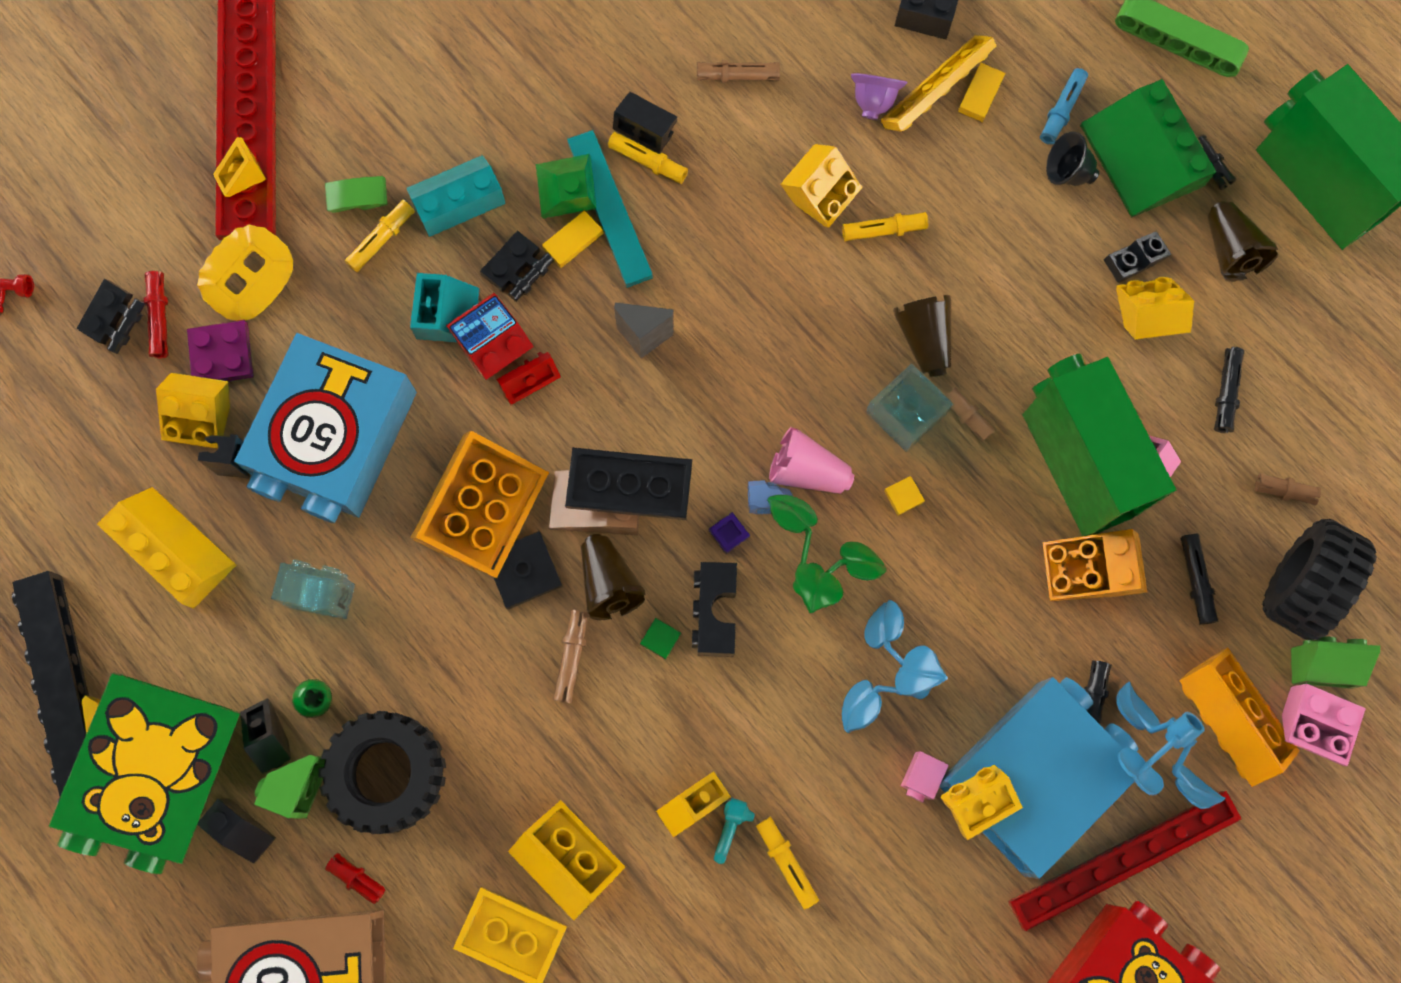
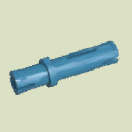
[1040,68,1088,145]

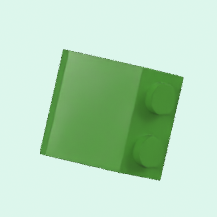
[254,755,325,819]

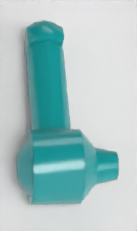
[713,797,755,864]

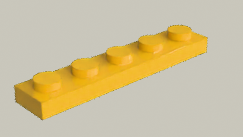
[880,35,996,132]

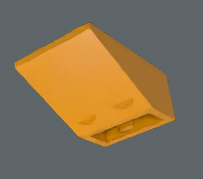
[1042,529,1148,601]

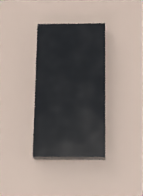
[565,447,693,520]

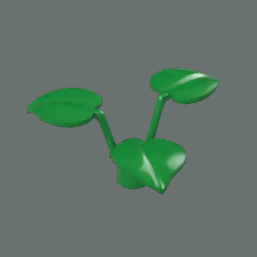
[767,495,887,614]

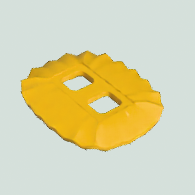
[197,224,293,321]

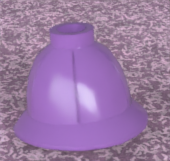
[851,73,908,120]

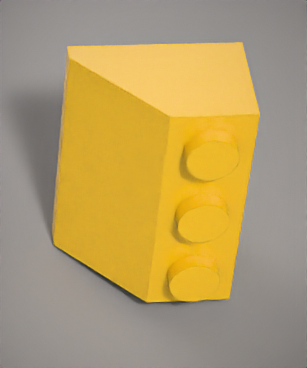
[508,800,626,921]

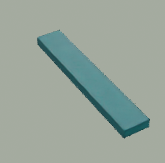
[567,130,653,288]

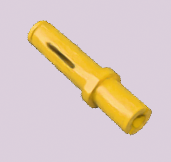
[608,131,688,184]
[344,199,415,273]
[842,212,929,242]
[755,816,819,910]

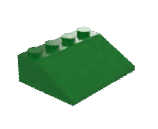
[1080,79,1216,218]

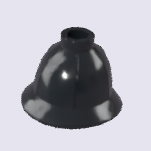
[1046,132,1100,186]

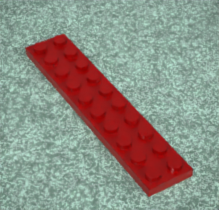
[215,0,276,240]

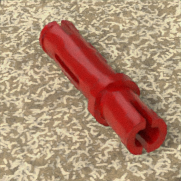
[143,271,169,359]

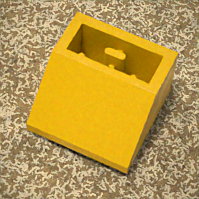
[780,144,862,228]
[1116,277,1194,340]
[156,373,230,449]

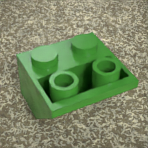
[1291,636,1380,689]

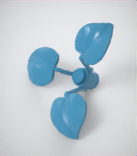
[842,600,948,733]
[1116,682,1225,809]

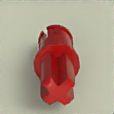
[325,853,385,904]

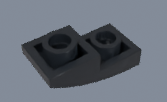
[1104,231,1171,283]

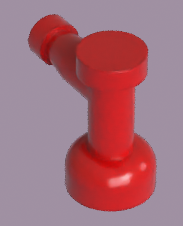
[0,274,34,313]

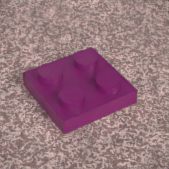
[187,320,254,382]

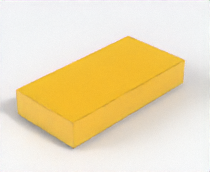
[958,63,1006,122]
[542,210,603,268]

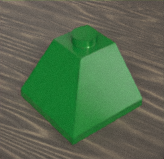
[536,154,597,219]

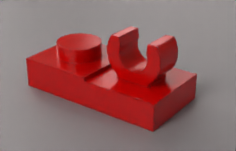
[496,352,561,405]

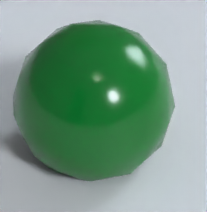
[292,679,332,718]

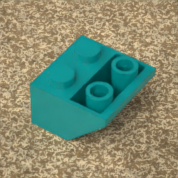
[410,273,480,342]

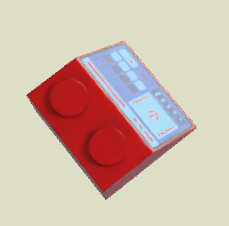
[446,293,534,380]

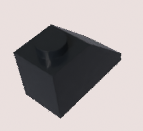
[240,698,291,774]
[197,798,276,863]

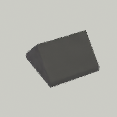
[614,302,674,358]

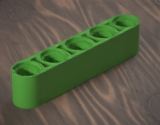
[1115,0,1249,77]

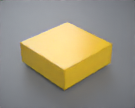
[884,476,925,516]

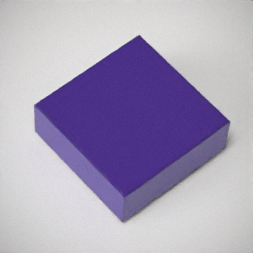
[709,512,750,554]

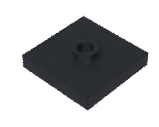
[491,531,563,610]

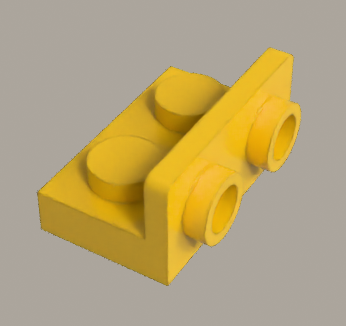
[941,765,1023,840]

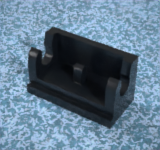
[613,91,677,154]
[198,434,250,479]

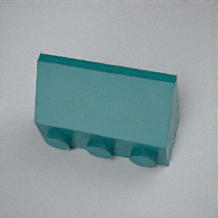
[406,155,506,237]

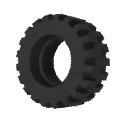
[1262,519,1377,640]
[318,711,446,834]

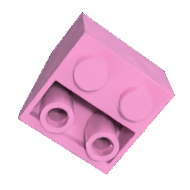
[1282,684,1366,766]

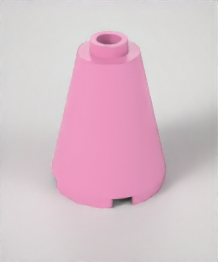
[769,427,855,494]

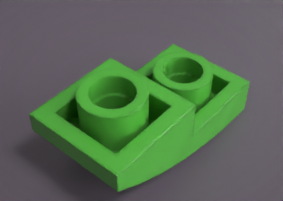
[325,176,388,213]

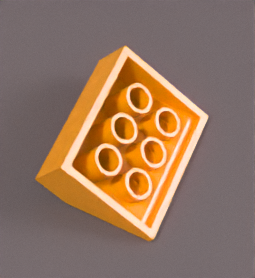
[410,431,549,578]

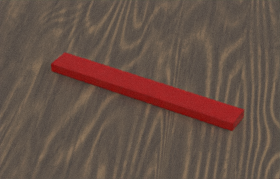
[1008,791,1242,932]

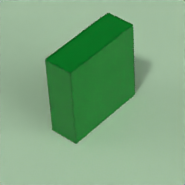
[640,618,681,660]

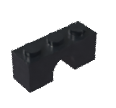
[692,562,737,657]

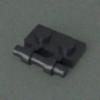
[480,230,554,302]
[76,279,146,354]

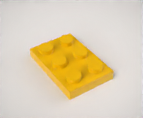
[453,887,568,983]

